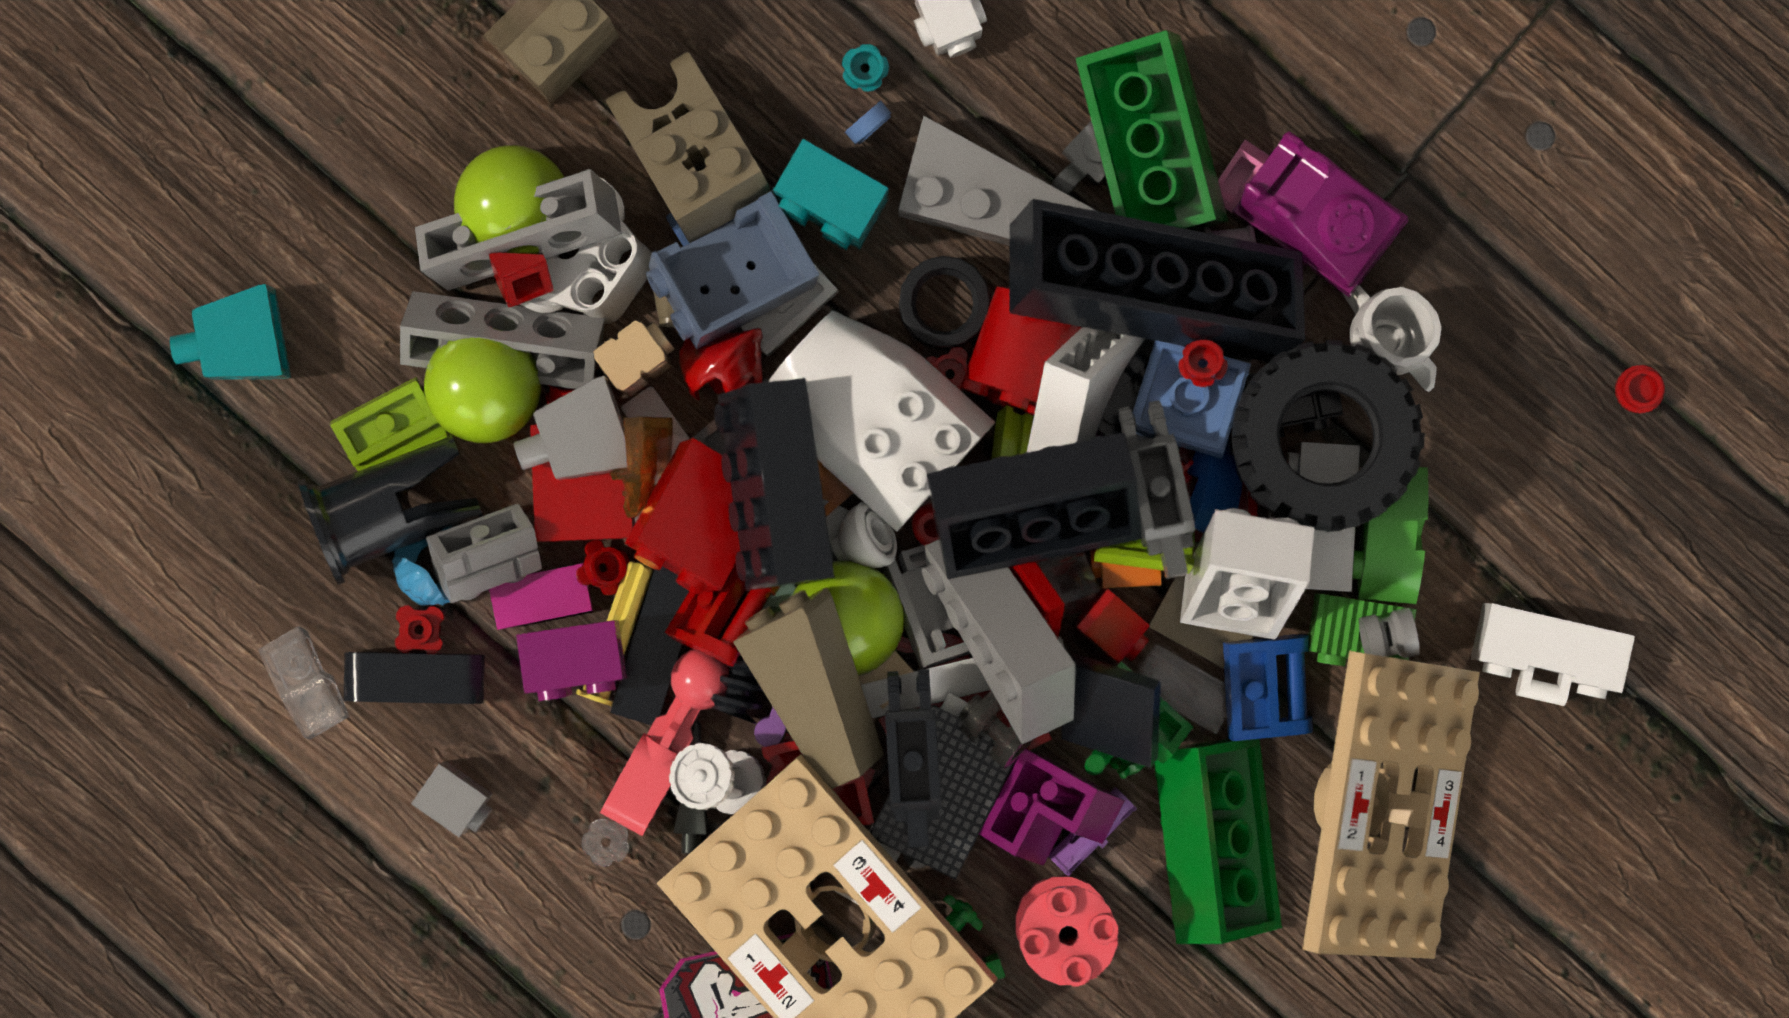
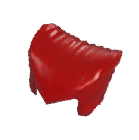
[679,328,763,401]

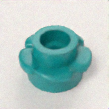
[842,44,889,92]

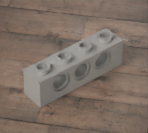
[415,169,622,290]
[400,291,604,389]

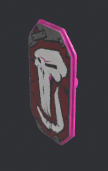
[659,932,833,1018]

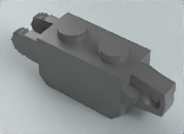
[1118,400,1195,579]

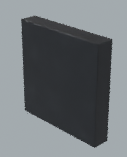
[1061,652,1161,768]

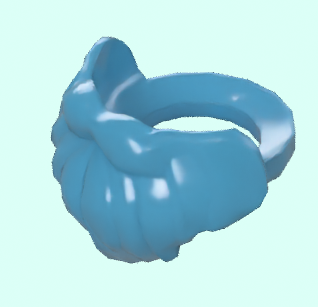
[392,539,450,606]

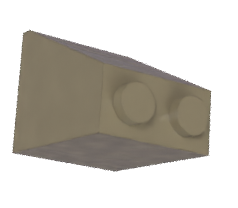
[483,0,619,105]

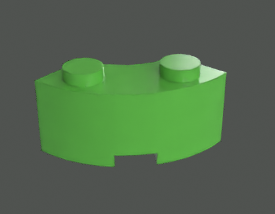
[1352,467,1429,604]

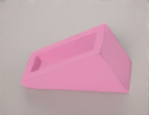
[1218,140,1269,213]

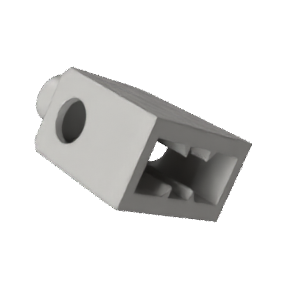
[514,376,638,480]

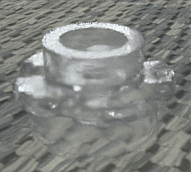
[582,818,629,866]

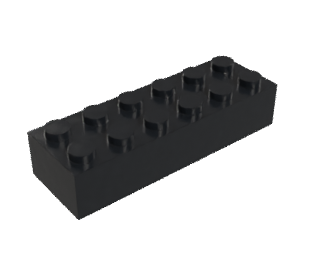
[1009,199,1305,362]

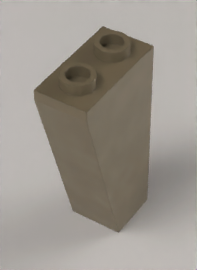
[733,587,884,789]

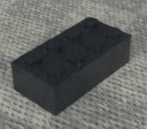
[714,378,834,591]
[927,433,1142,579]

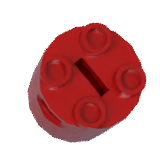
[960,287,1082,416]

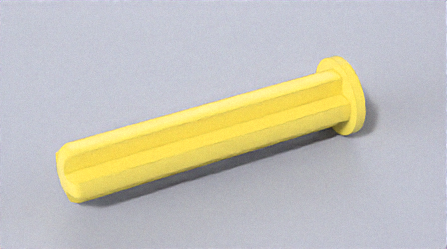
[575,561,653,706]

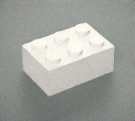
[1180,509,1314,640]

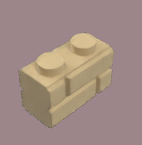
[594,320,675,396]

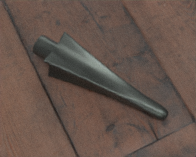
[673,720,709,854]

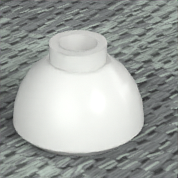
[832,502,897,568]

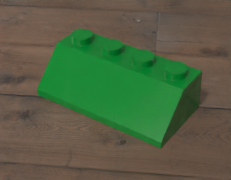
[1075,30,1228,231]
[1155,739,1282,944]

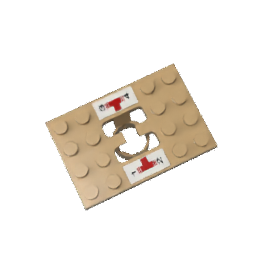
[1302,651,1480,959]
[656,755,998,1018]

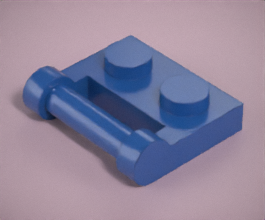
[1223,634,1313,741]

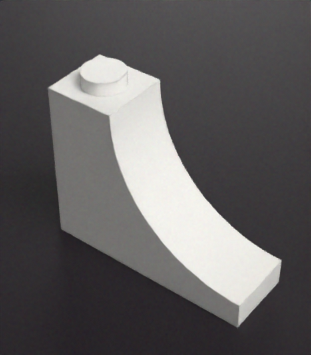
[1027,327,1146,453]

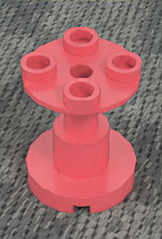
[1015,875,1118,986]

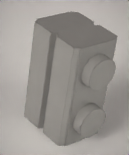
[426,504,542,603]

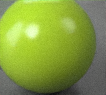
[454,145,565,254]
[424,328,541,443]
[793,560,904,676]

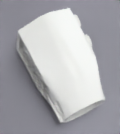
[769,310,995,532]

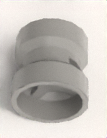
[1359,608,1420,658]

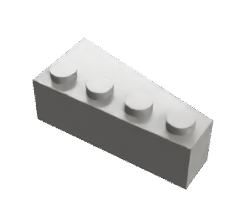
[898,116,1096,246]
[922,540,1075,744]

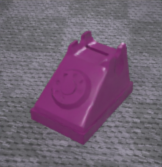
[1232,132,1408,298]

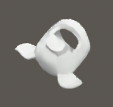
[1342,285,1442,392]

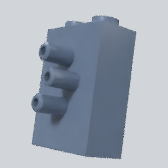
[646,191,820,350]

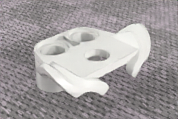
[520,178,652,324]

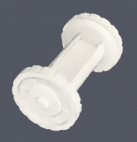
[669,743,766,815]

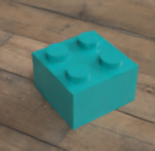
[773,139,889,251]

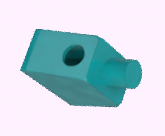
[170,284,291,380]

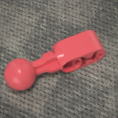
[600,649,729,837]

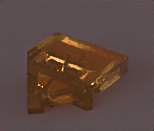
[610,417,673,518]

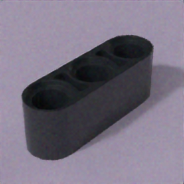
[343,652,485,704]

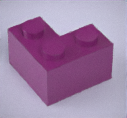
[516,620,627,701]
[979,748,1125,866]

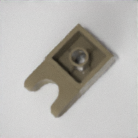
[606,52,772,243]

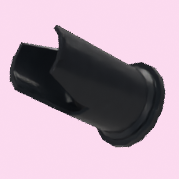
[297,434,483,585]

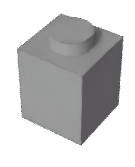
[411,761,493,837]

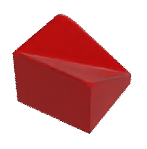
[489,252,554,308]

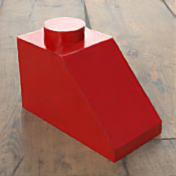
[1071,588,1150,663]

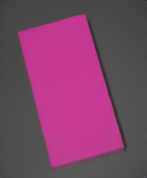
[489,563,594,630]

